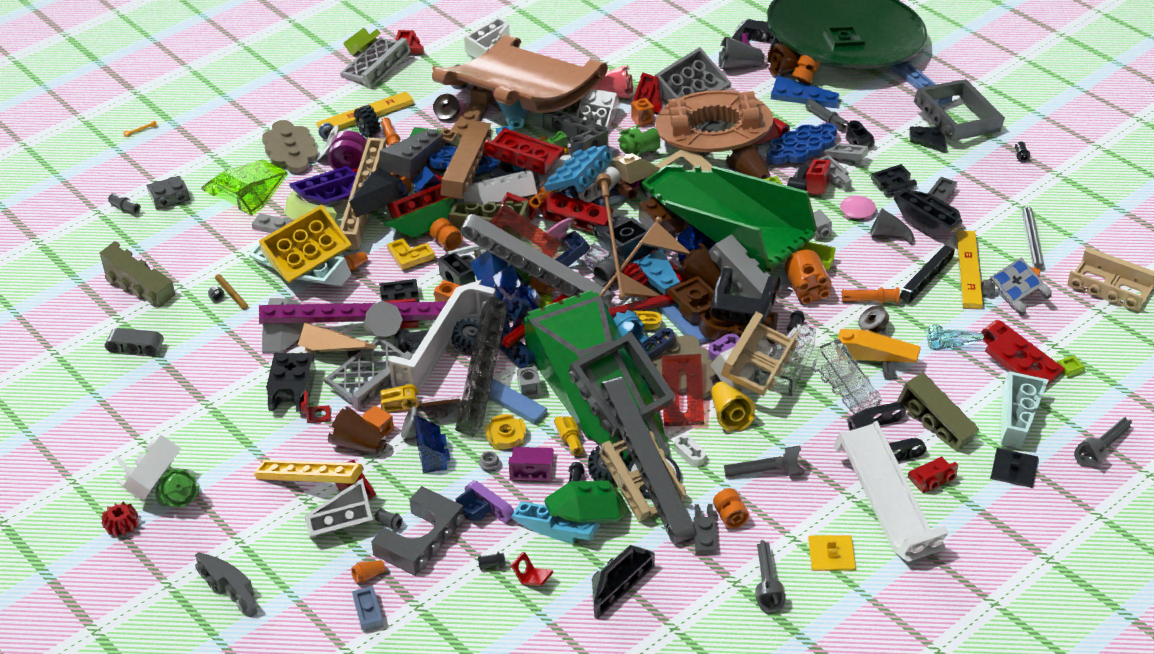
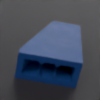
[470,250,512,304]

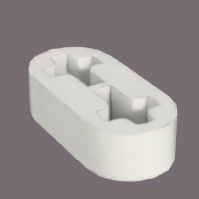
[674,435,706,467]

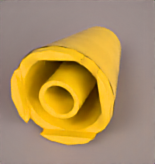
[711,382,756,432]

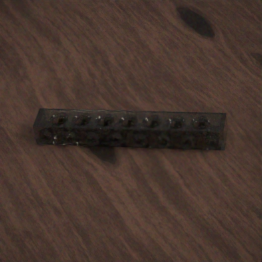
[455,296,509,437]

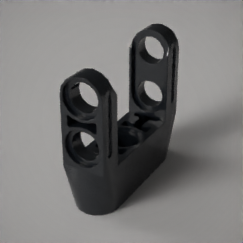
[732,19,784,47]
[710,267,780,324]
[847,402,927,462]

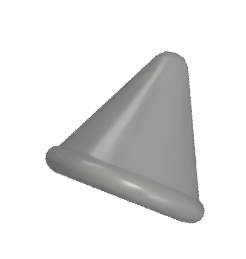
[401,406,436,439]

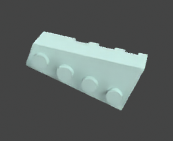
[1000,371,1048,449]

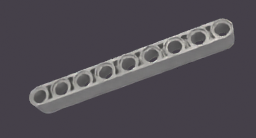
[460,214,613,309]

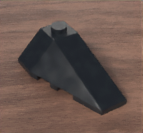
[349,169,408,218]

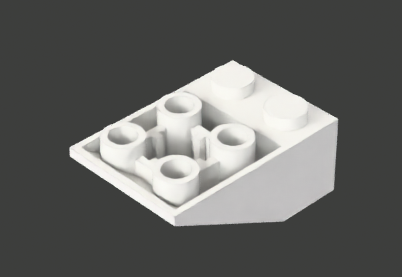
[576,89,619,129]

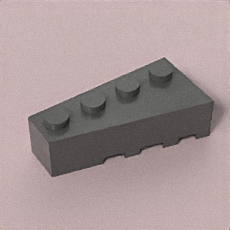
[379,129,443,179]

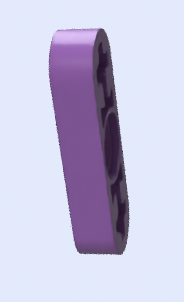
[464,480,514,523]

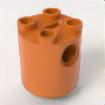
[784,250,832,304]

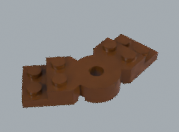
[668,276,778,345]

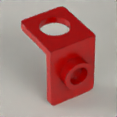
[301,391,330,423]
[511,552,554,586]

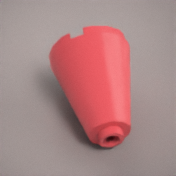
[593,65,633,98]

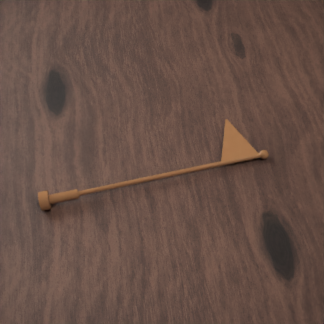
[596,173,660,300]
[599,217,690,298]

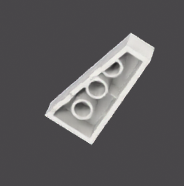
[462,170,537,205]

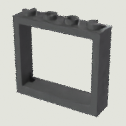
[913,79,1005,142]
[568,332,676,437]

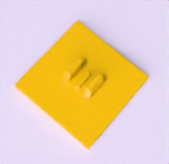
[808,535,856,571]

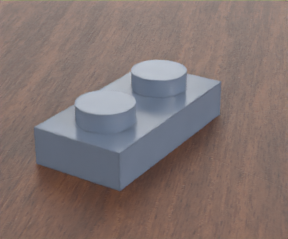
[352,586,384,630]

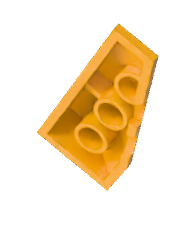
[836,329,921,363]

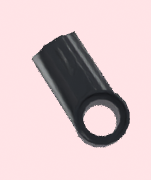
[787,164,809,191]
[394,329,430,353]

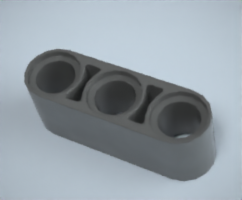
[104,328,164,357]

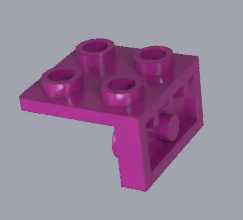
[509,447,554,481]

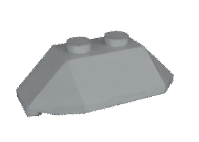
[262,298,304,354]

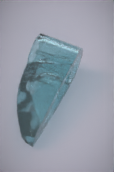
[926,324,984,350]

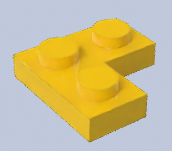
[387,238,435,270]

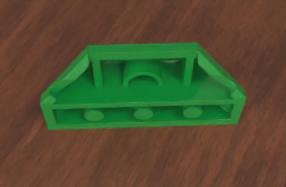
[383,198,454,239]
[544,480,629,523]

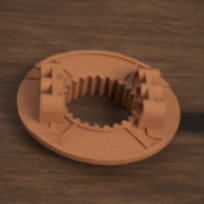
[655,90,773,152]

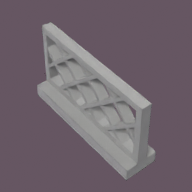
[340,37,411,88]
[324,337,413,411]

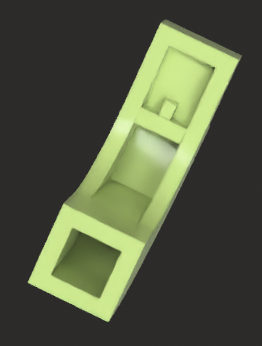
[284,191,337,221]

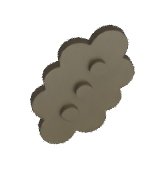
[262,120,318,173]
[649,332,717,399]

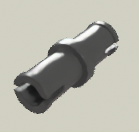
[108,193,141,214]

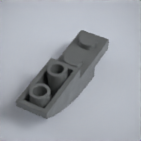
[195,552,258,617]

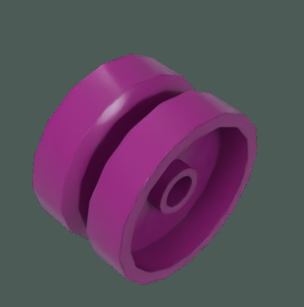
[328,131,367,170]

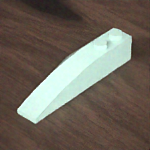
[248,243,351,286]

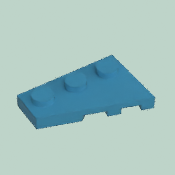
[633,249,680,295]

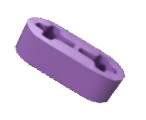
[708,334,740,361]

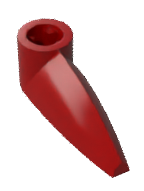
[754,117,790,145]

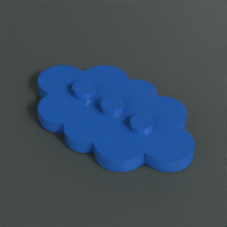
[767,123,838,164]
[428,146,501,174]

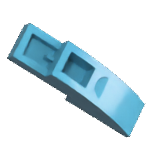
[512,501,600,544]

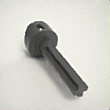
[1074,417,1132,467]
[724,445,805,477]
[755,540,786,613]

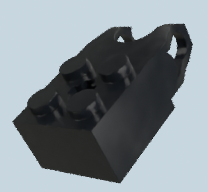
[592,215,655,263]
[266,353,316,412]

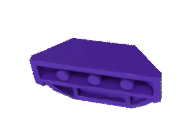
[289,166,357,206]

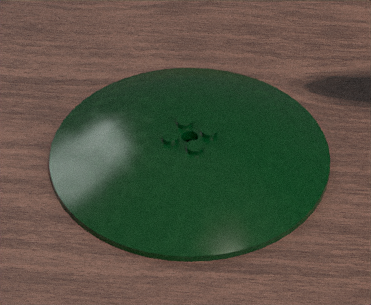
[767,0,927,69]

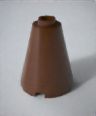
[767,44,807,77]
[726,143,771,179]
[676,243,721,290]
[328,406,387,454]

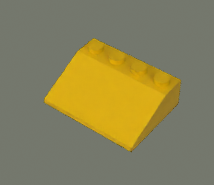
[259,205,352,283]

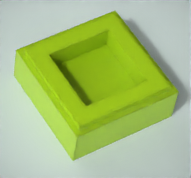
[1057,355,1085,378]

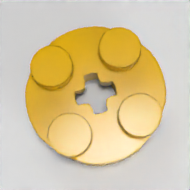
[485,414,526,450]

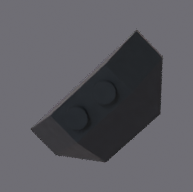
[894,188,962,237]
[591,545,655,619]

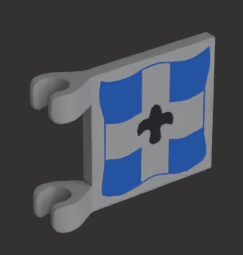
[990,257,1052,316]

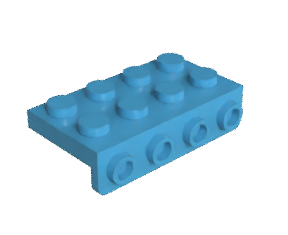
[543,146,613,193]

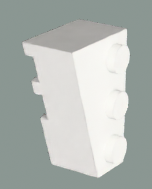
[710,337,773,390]
[123,434,181,501]

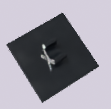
[990,448,1038,488]

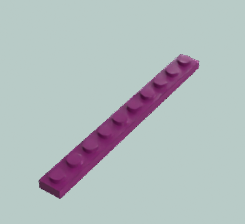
[259,301,447,324]

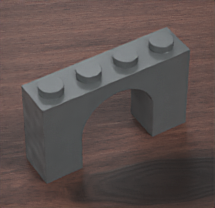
[371,486,465,576]

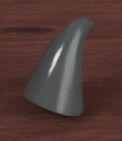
[870,208,914,244]

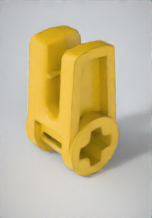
[380,384,419,412]

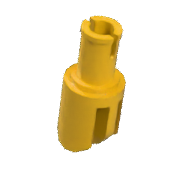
[554,416,584,456]

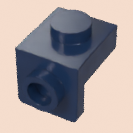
[455,488,492,521]

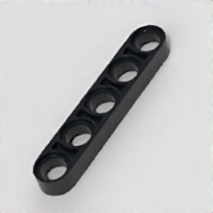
[900,245,955,303]

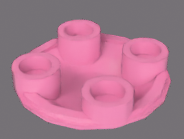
[840,195,876,220]

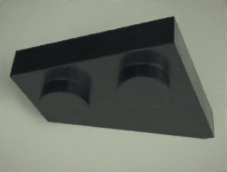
[909,126,946,153]

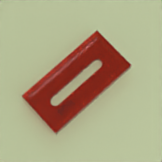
[489,204,562,258]
[662,354,704,427]

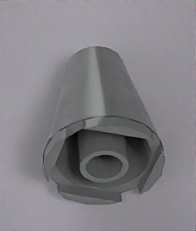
[718,37,765,69]

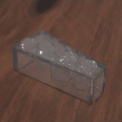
[754,324,816,397]
[811,339,882,414]

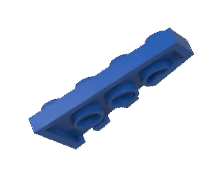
[771,75,839,109]

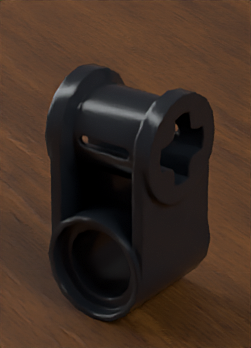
[845,120,875,147]

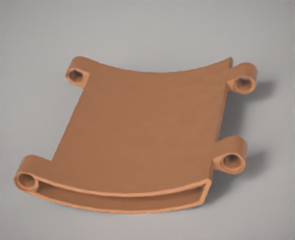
[432,34,608,113]

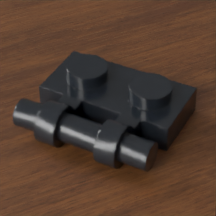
[871,164,917,196]
[379,279,420,302]

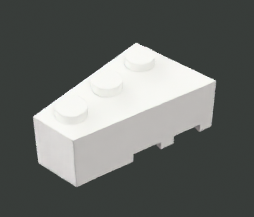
[464,16,510,59]
[304,478,373,538]

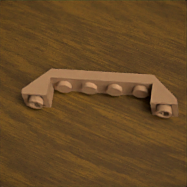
[440,85,492,147]

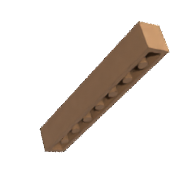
[441,120,493,199]

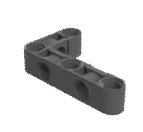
[542,110,609,157]

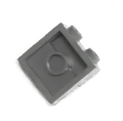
[146,175,190,210]

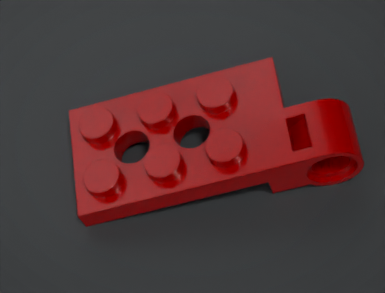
[981,320,1065,387]

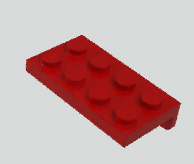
[484,128,564,175]

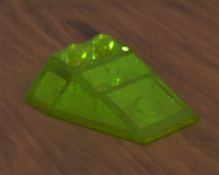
[201,159,288,216]

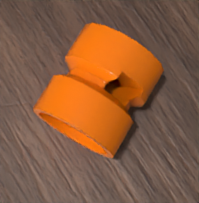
[792,55,821,85]
[430,218,463,251]
[713,488,750,529]

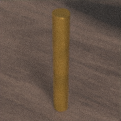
[215,274,248,310]

